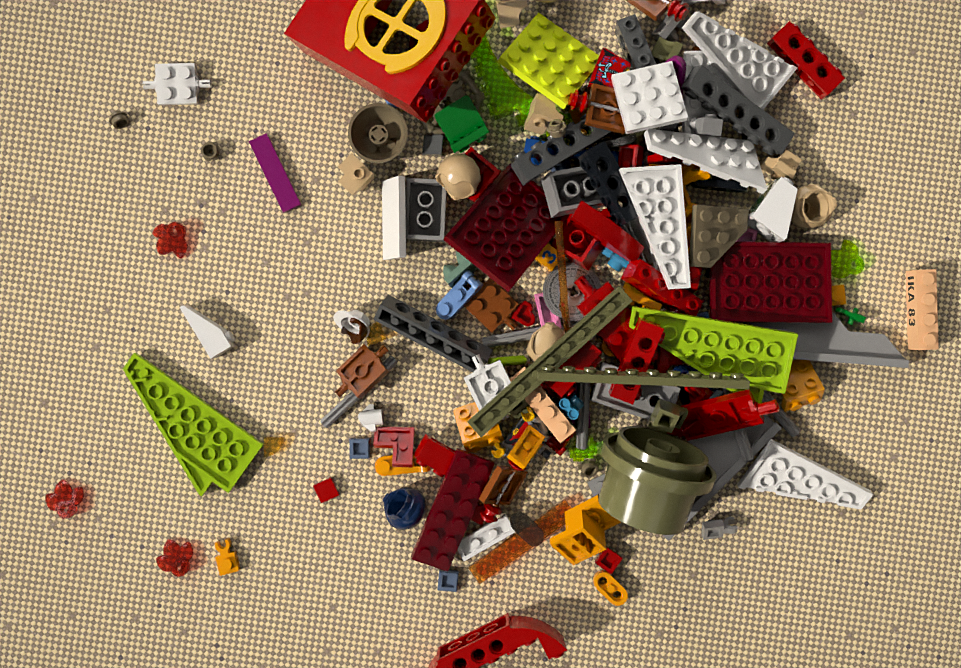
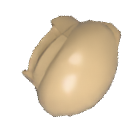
[435,154,481,201]
[791,184,837,229]
[526,322,565,362]

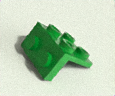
[435,95,489,153]

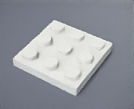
[611,61,688,134]

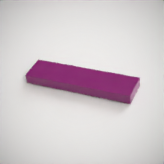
[249,133,302,213]

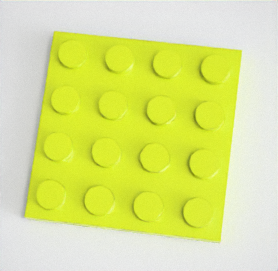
[497,12,599,109]

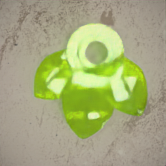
[831,239,864,279]

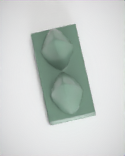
[443,251,479,288]

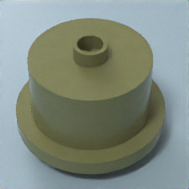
[598,426,717,535]

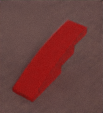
[570,201,645,262]

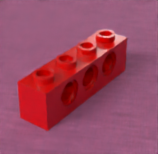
[767,21,845,99]
[621,259,703,316]
[608,317,665,405]

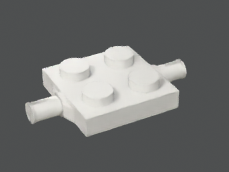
[142,63,212,105]
[463,354,511,420]

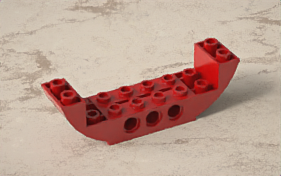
[428,613,567,668]

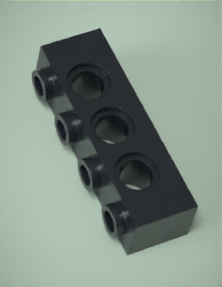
[578,141,638,227]

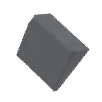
[422,135,444,157]

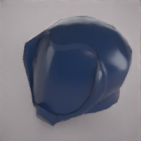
[383,488,426,531]

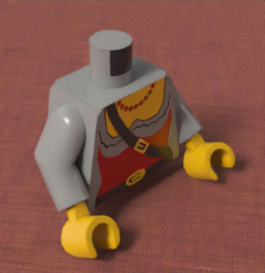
[491,406,553,459]

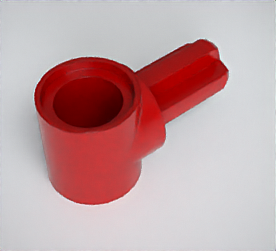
[685,387,713,404]

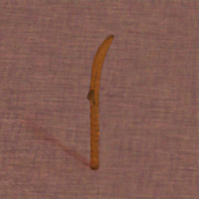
[554,221,571,333]

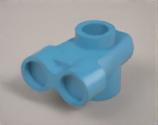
[601,246,629,272]
[559,393,585,420]

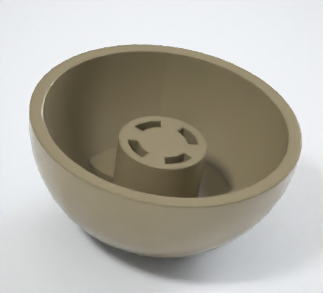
[348,103,408,164]

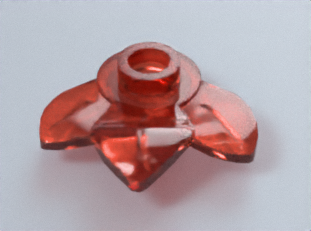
[152,222,188,259]
[45,480,84,519]
[156,539,193,577]

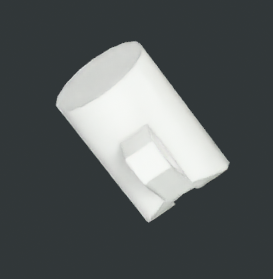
[358,404,384,432]

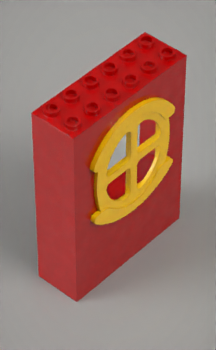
[284,0,496,123]

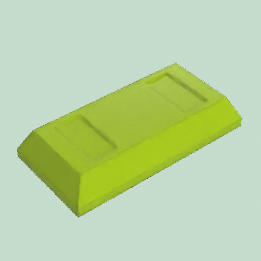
[487,355,527,366]

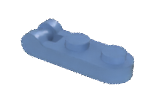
[436,270,483,320]

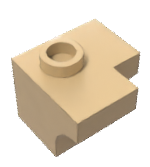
[494,0,528,28]
[524,93,563,135]
[760,149,802,180]
[338,153,376,196]

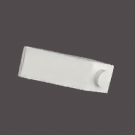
[180,305,236,359]

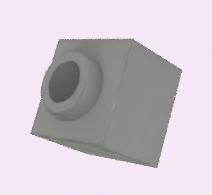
[694,114,723,136]

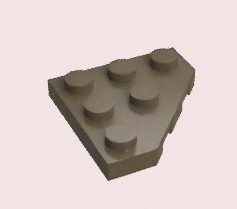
[689,205,749,268]

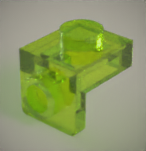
[568,436,597,462]

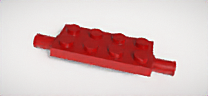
[574,275,656,370]
[667,389,780,441]

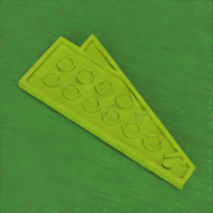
[629,306,798,404]
[123,353,264,497]

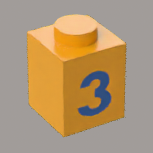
[535,243,564,272]

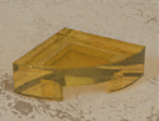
[367,322,387,346]
[264,436,285,457]

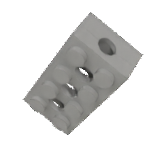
[590,362,681,420]

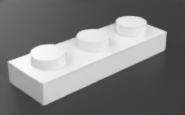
[458,514,515,561]

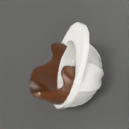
[333,310,370,344]

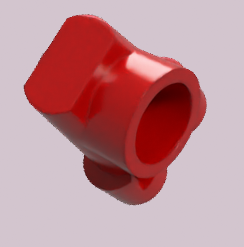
[546,432,575,456]

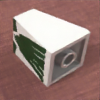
[748,177,798,242]

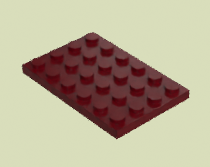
[443,163,570,292]
[709,242,832,323]

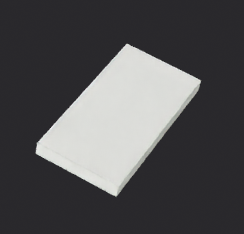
[382,176,406,260]

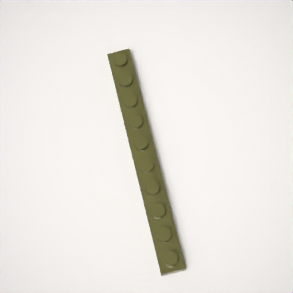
[467,286,632,437]
[537,365,750,389]

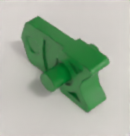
[835,307,866,325]

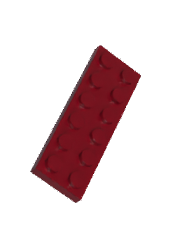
[411,448,495,572]

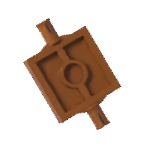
[464,278,519,333]
[335,344,389,399]

